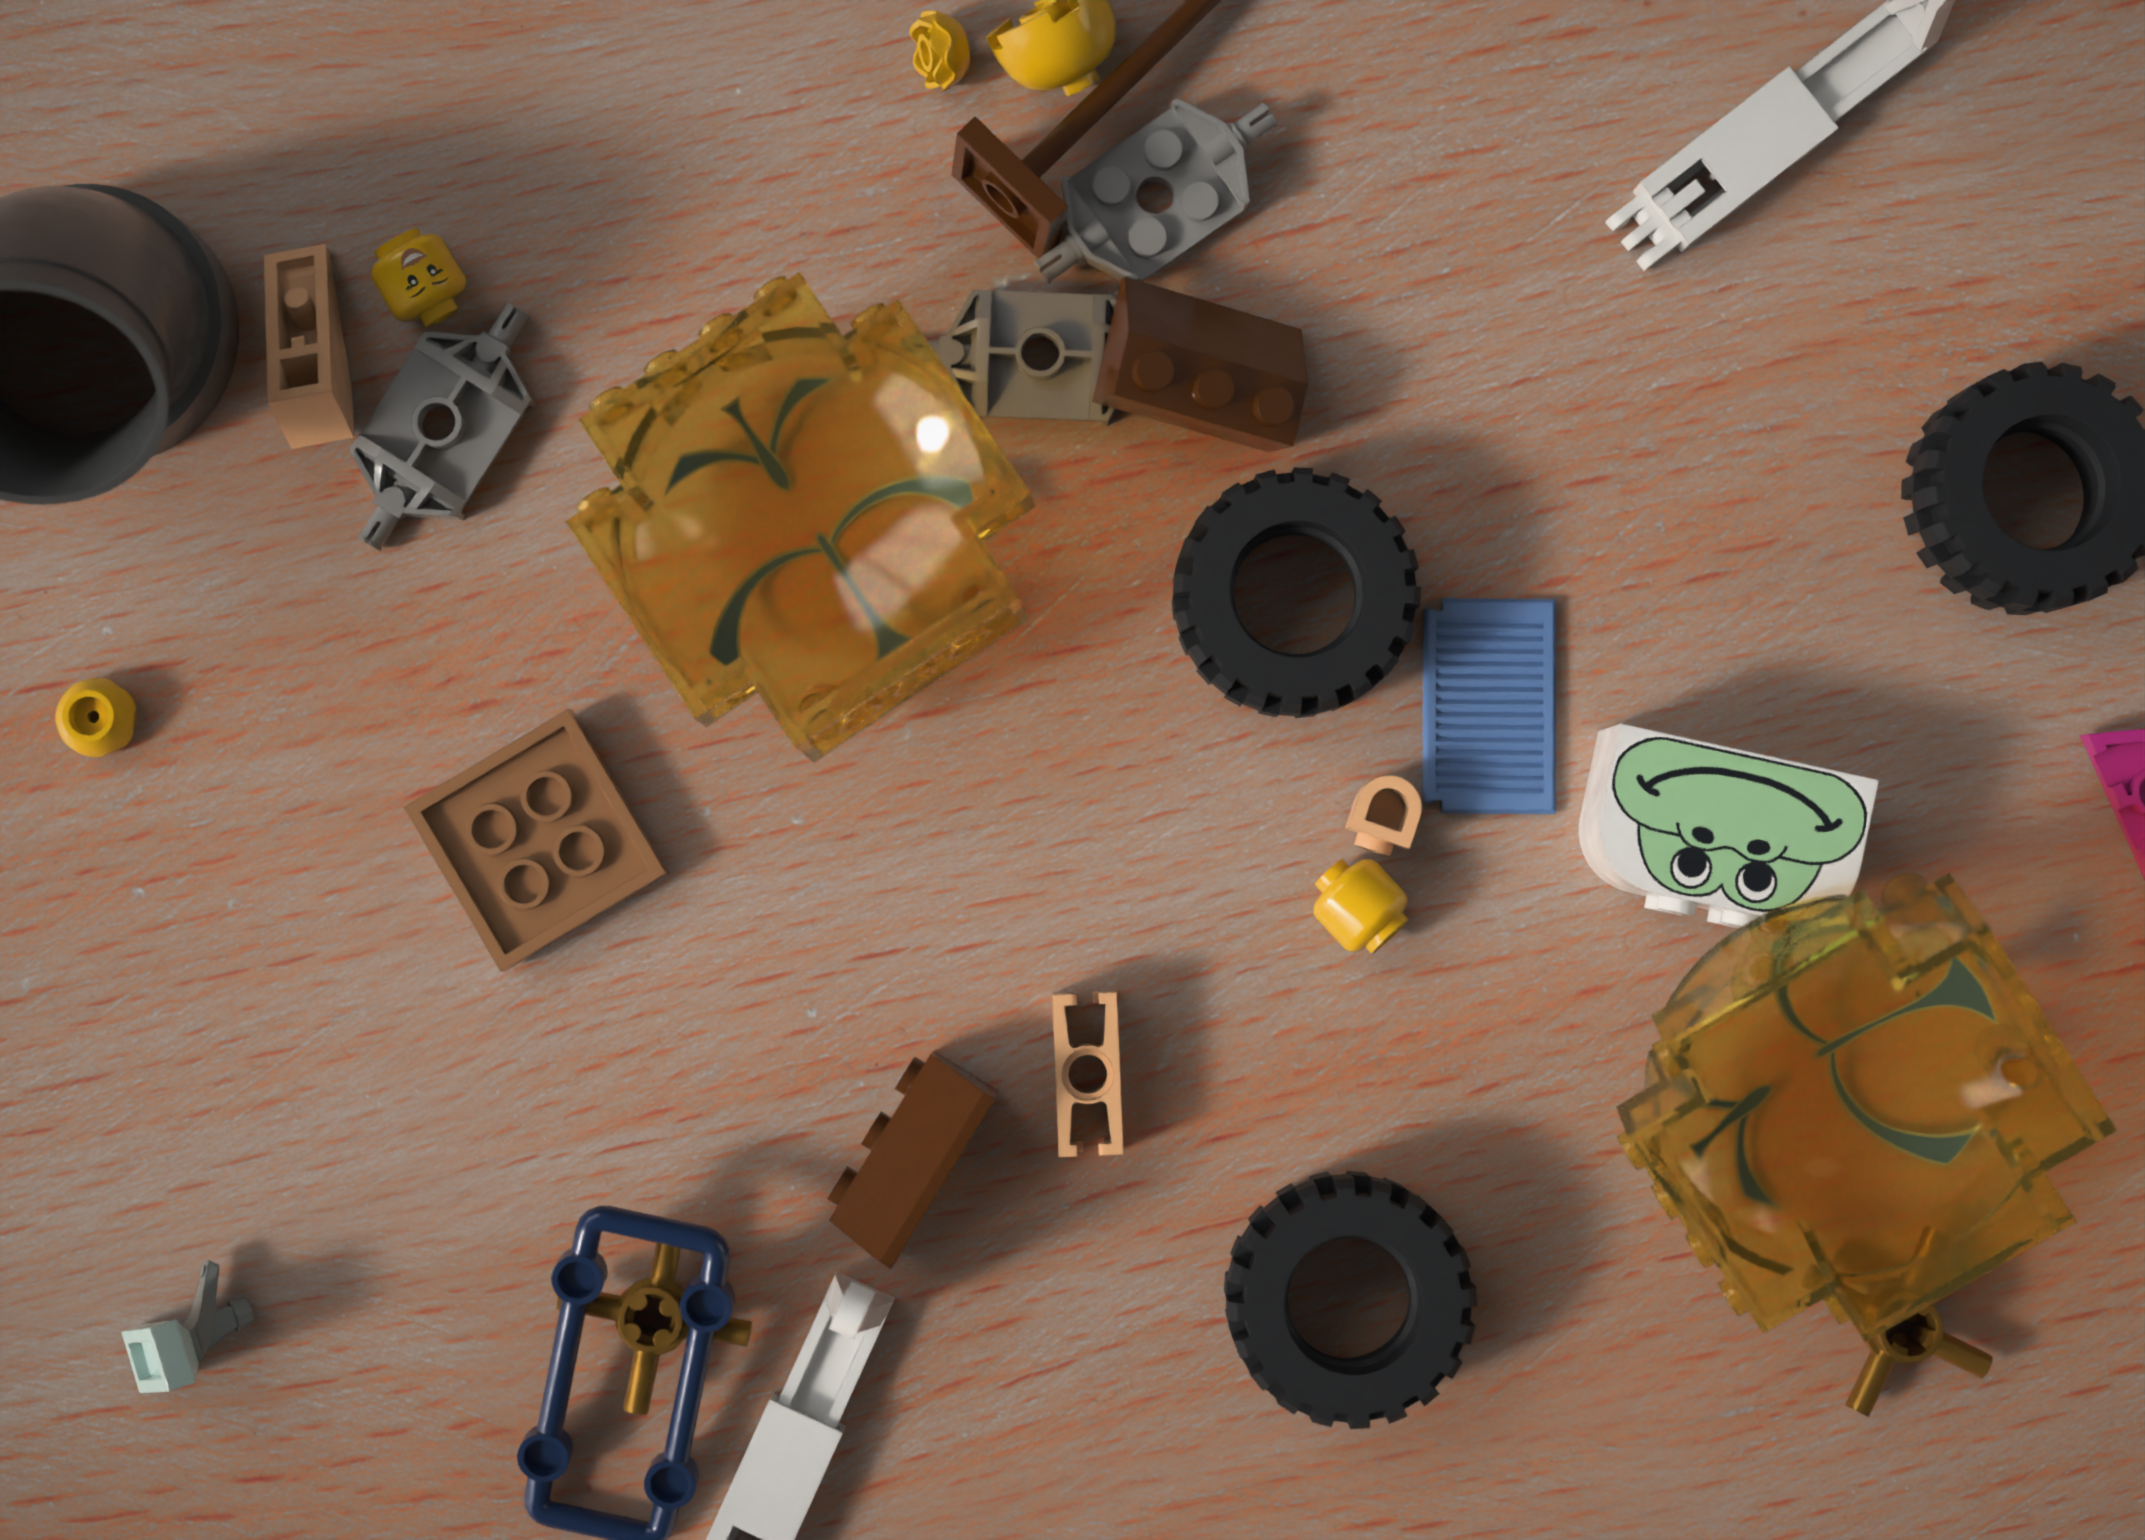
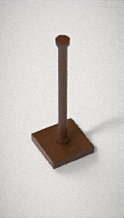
[951,0,1222,258]

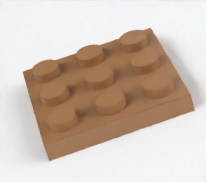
[403,709,669,972]

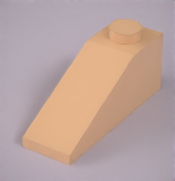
[264,244,354,449]

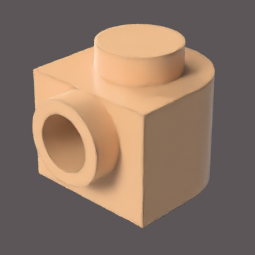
[1344,775,1422,857]

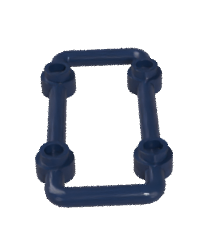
[517,1205,735,1540]

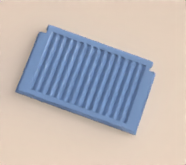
[1422,598,1556,814]

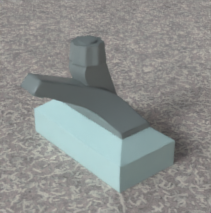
[121,1260,254,1393]

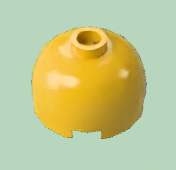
[985,0,1116,96]

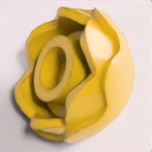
[909,10,970,91]
[55,677,136,758]

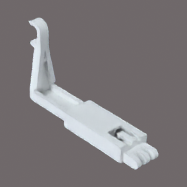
[1605,0,1955,271]
[706,1272,895,1540]

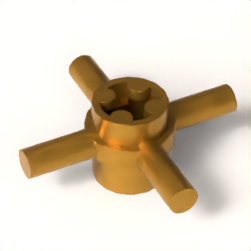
[556,1217,752,1415]
[1806,1231,1993,1417]

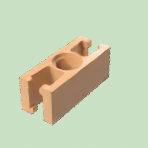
[1052,990,1123,1157]

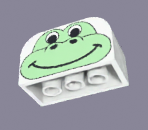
[1579,724,1879,931]

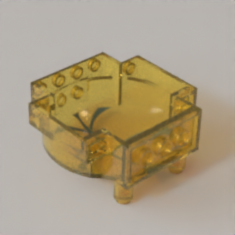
[565,272,1036,763]
[1616,873,2117,1342]

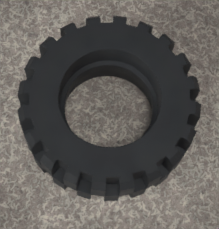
[1901,362,2145,615]
[1171,467,1421,718]
[1224,1171,1477,1429]

